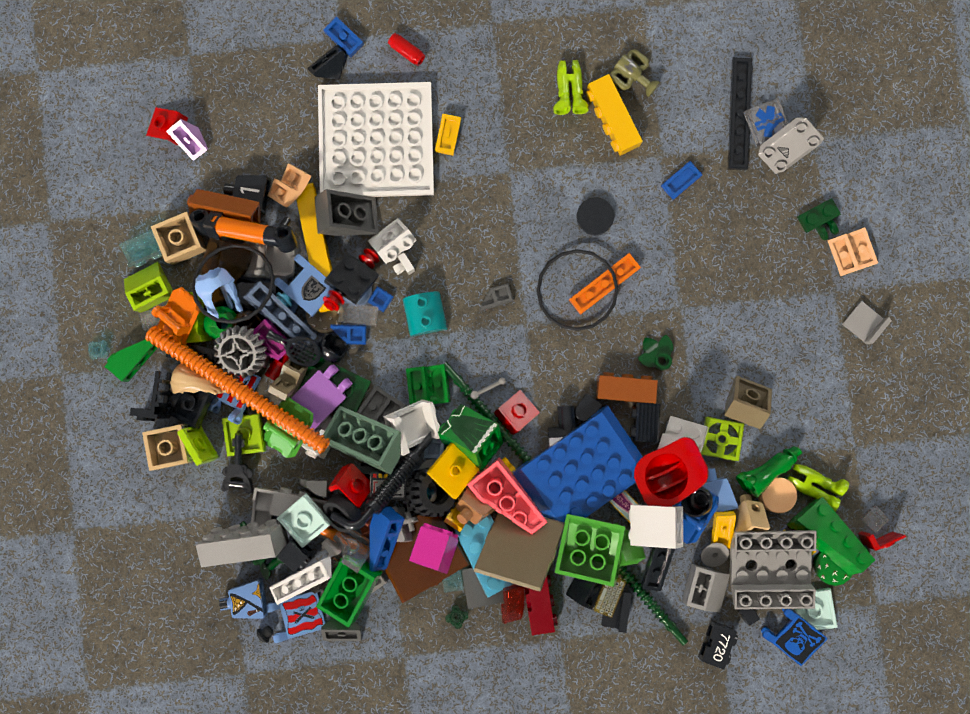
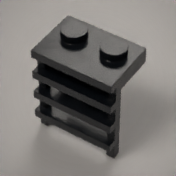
[130,371,173,421]

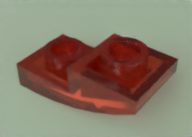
[501,585,524,624]

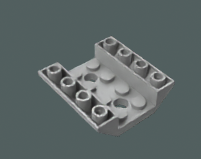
[730,530,816,609]

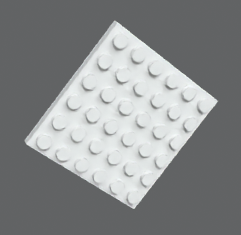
[318,82,434,197]

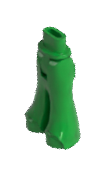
[736,446,802,498]

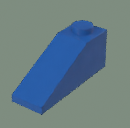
[370,506,405,572]

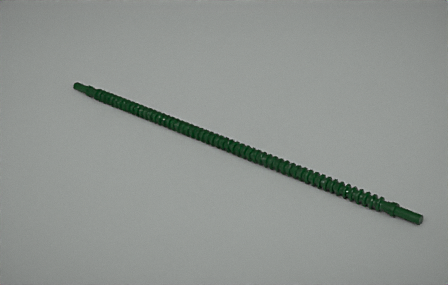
[444,362,688,646]

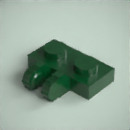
[797,198,841,241]

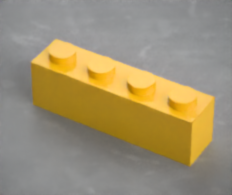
[586,74,643,156]

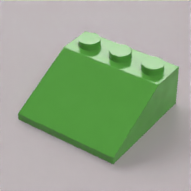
[555,514,626,587]

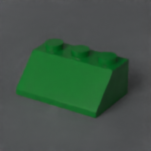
[316,557,383,628]

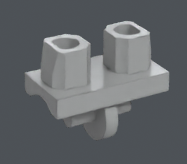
[392,506,418,542]

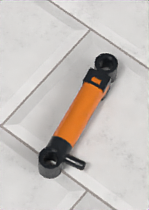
[189,209,298,253]

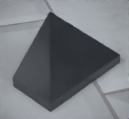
[307,46,344,79]

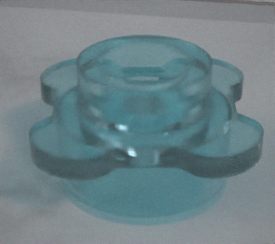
[88,340,109,360]

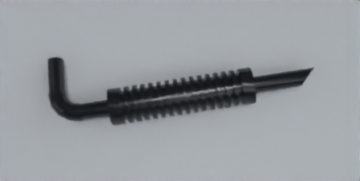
[331,431,433,530]

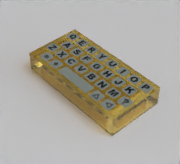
[593,578,626,618]

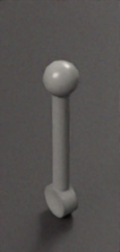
[470,377,506,399]

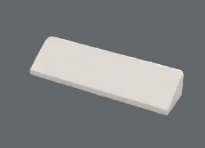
[269,556,332,605]

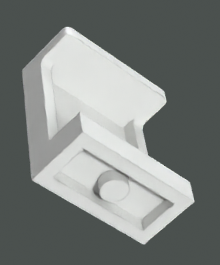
[383,400,440,456]
[629,504,683,549]

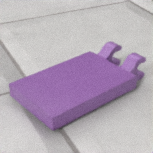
[291,364,353,429]

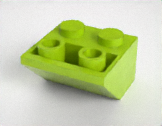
[124,262,173,313]

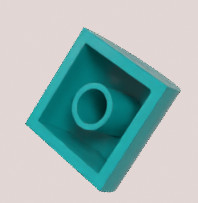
[403,291,447,337]

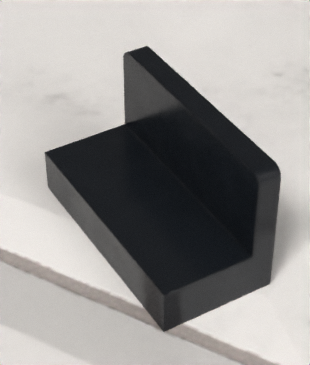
[566,578,605,610]
[601,587,632,633]

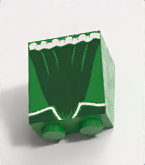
[438,404,503,472]

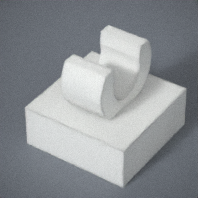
[393,252,415,275]
[321,538,346,558]

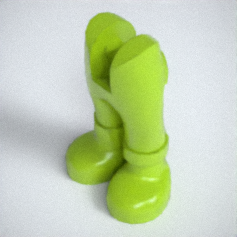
[553,60,589,115]
[788,464,849,512]

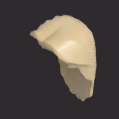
[169,363,226,395]

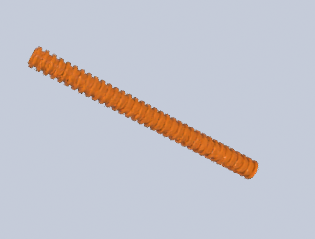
[145,326,330,454]

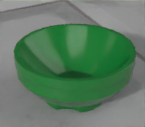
[203,306,237,340]

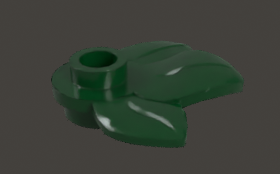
[638,335,673,370]

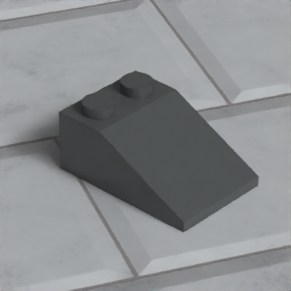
[315,189,379,236]

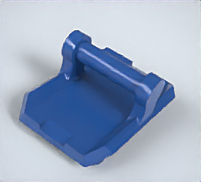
[674,491,719,544]

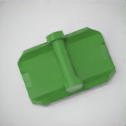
[263,398,313,458]

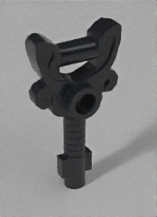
[221,433,254,494]

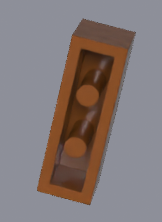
[596,372,658,404]

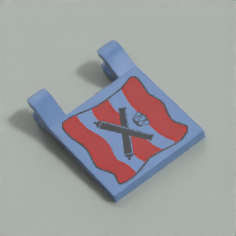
[265,590,325,643]

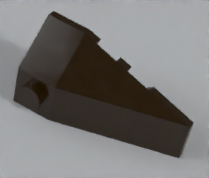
[202,238,254,312]

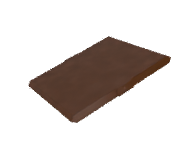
[384,515,471,603]

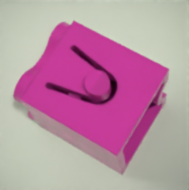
[409,523,459,574]

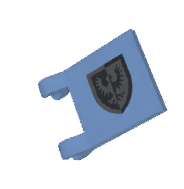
[274,254,335,317]

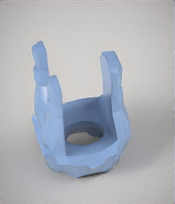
[195,267,243,318]

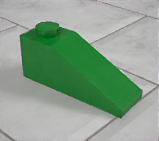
[104,339,157,382]

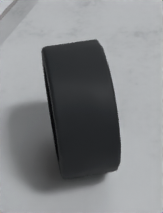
[323,493,362,533]

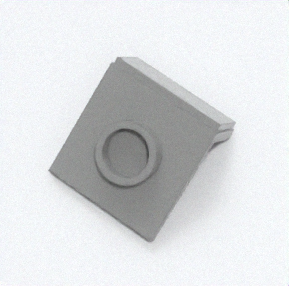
[842,301,892,344]

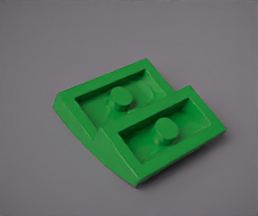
[406,364,451,405]

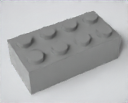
[196,519,289,567]

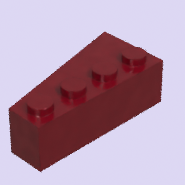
[524,575,558,636]

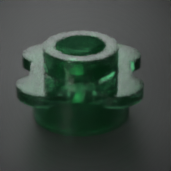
[445,605,468,629]

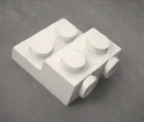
[368,218,417,264]
[658,416,709,452]

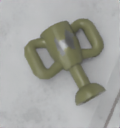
[610,49,661,97]

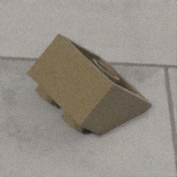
[724,375,772,429]

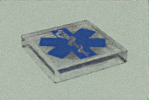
[743,98,789,147]

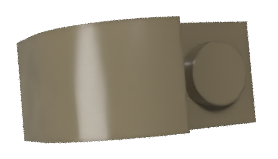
[268,358,308,401]

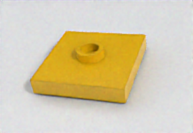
[427,443,479,499]

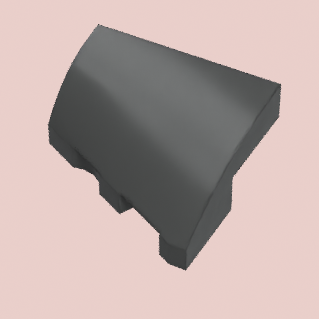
[296,478,333,497]

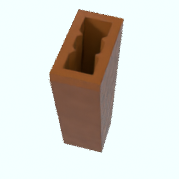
[187,189,261,224]

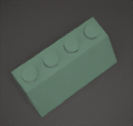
[323,406,401,475]

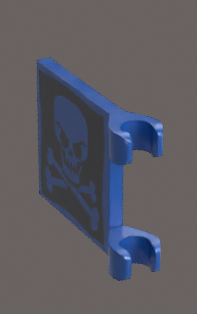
[761,609,828,666]

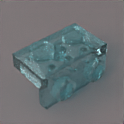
[119,229,162,268]

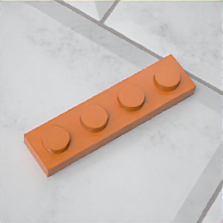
[569,253,641,315]

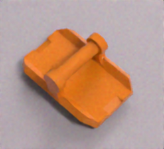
[151,287,201,345]

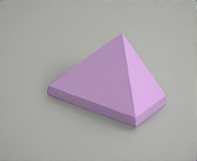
[166,119,208,161]

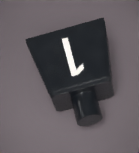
[223,175,271,215]

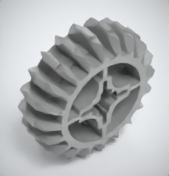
[213,325,267,378]

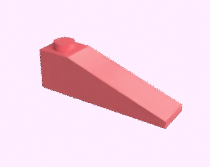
[467,457,548,534]

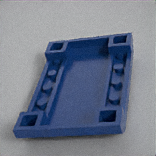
[512,405,643,523]

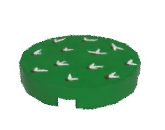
[813,552,852,586]

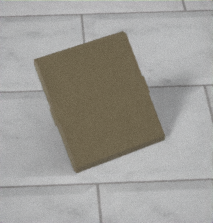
[474,513,565,591]

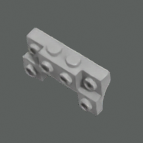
[251,487,328,539]

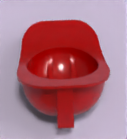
[634,437,708,507]

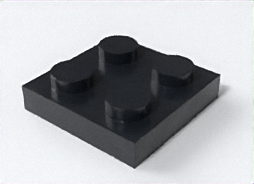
[168,391,214,429]

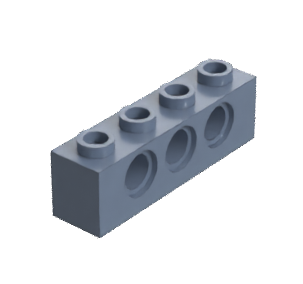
[243,281,317,350]

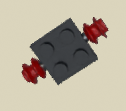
[323,248,379,311]

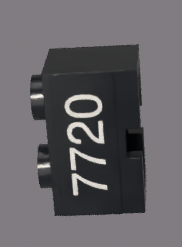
[698,620,738,669]

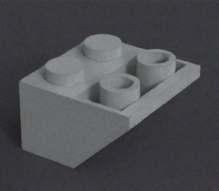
[682,564,730,613]

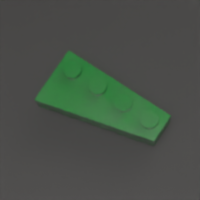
[786,497,875,575]

